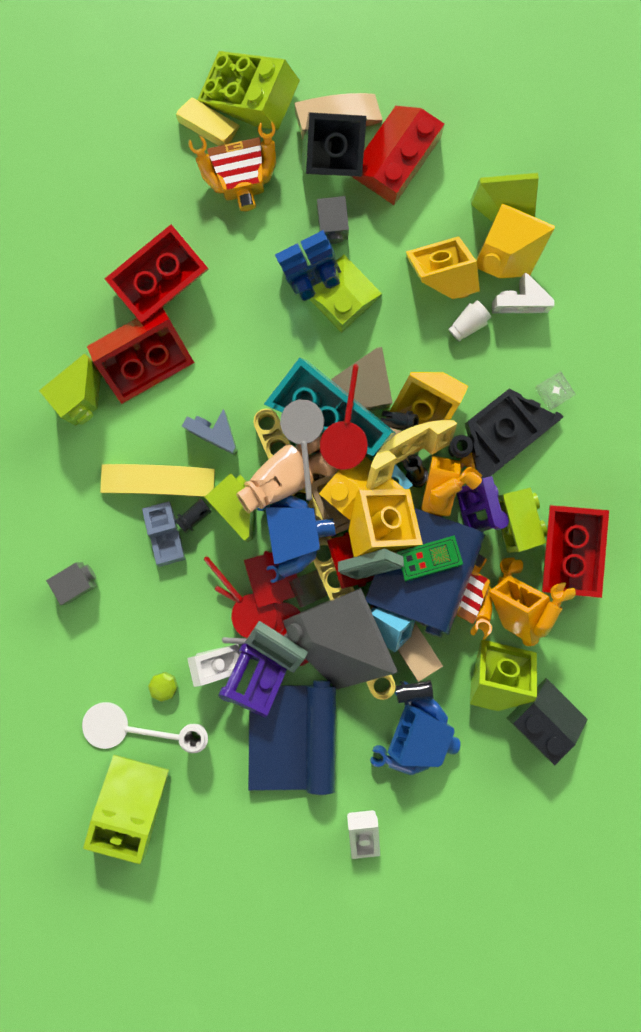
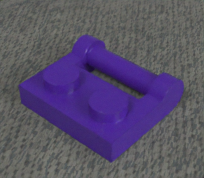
[456,476,509,533]
[218,644,287,718]

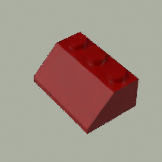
[351,106,445,205]
[104,224,209,324]
[87,308,195,404]
[542,505,609,598]

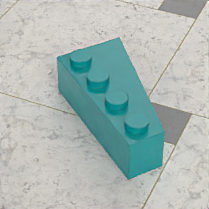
[264,357,396,456]

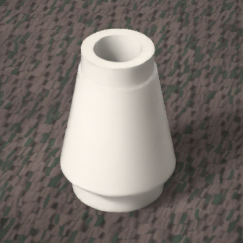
[448,300,491,342]
[179,724,208,753]

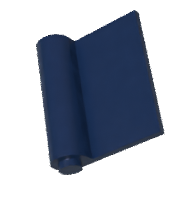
[366,508,485,638]
[248,680,336,795]

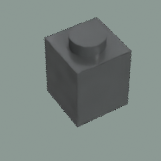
[317,196,349,244]
[46,562,97,605]

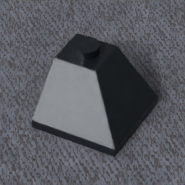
[302,112,367,177]

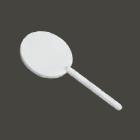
[82,702,179,749]

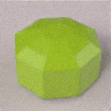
[148,672,178,702]

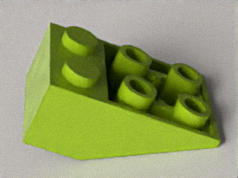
[197,51,300,130]
[83,755,169,864]

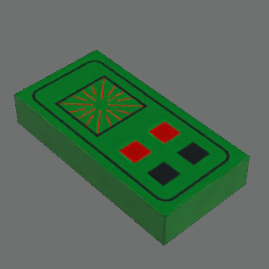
[397,535,463,582]

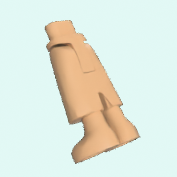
[236,436,338,514]

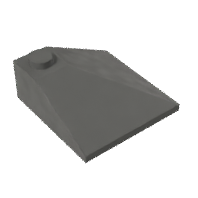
[283,589,398,690]

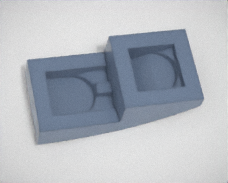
[142,501,186,567]

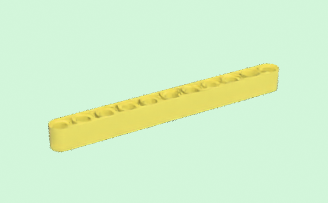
[253,408,396,700]

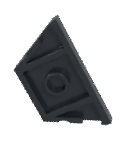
[465,388,564,478]

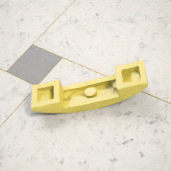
[366,420,457,490]
[100,464,215,497]

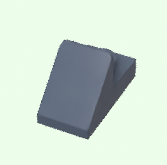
[182,409,238,455]

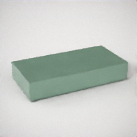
[338,549,404,580]
[245,621,308,673]

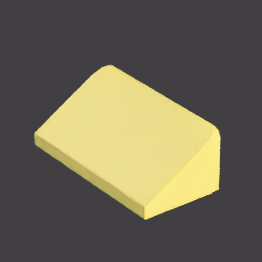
[176,97,240,146]

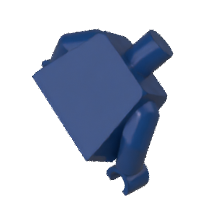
[257,495,336,583]
[370,681,460,775]

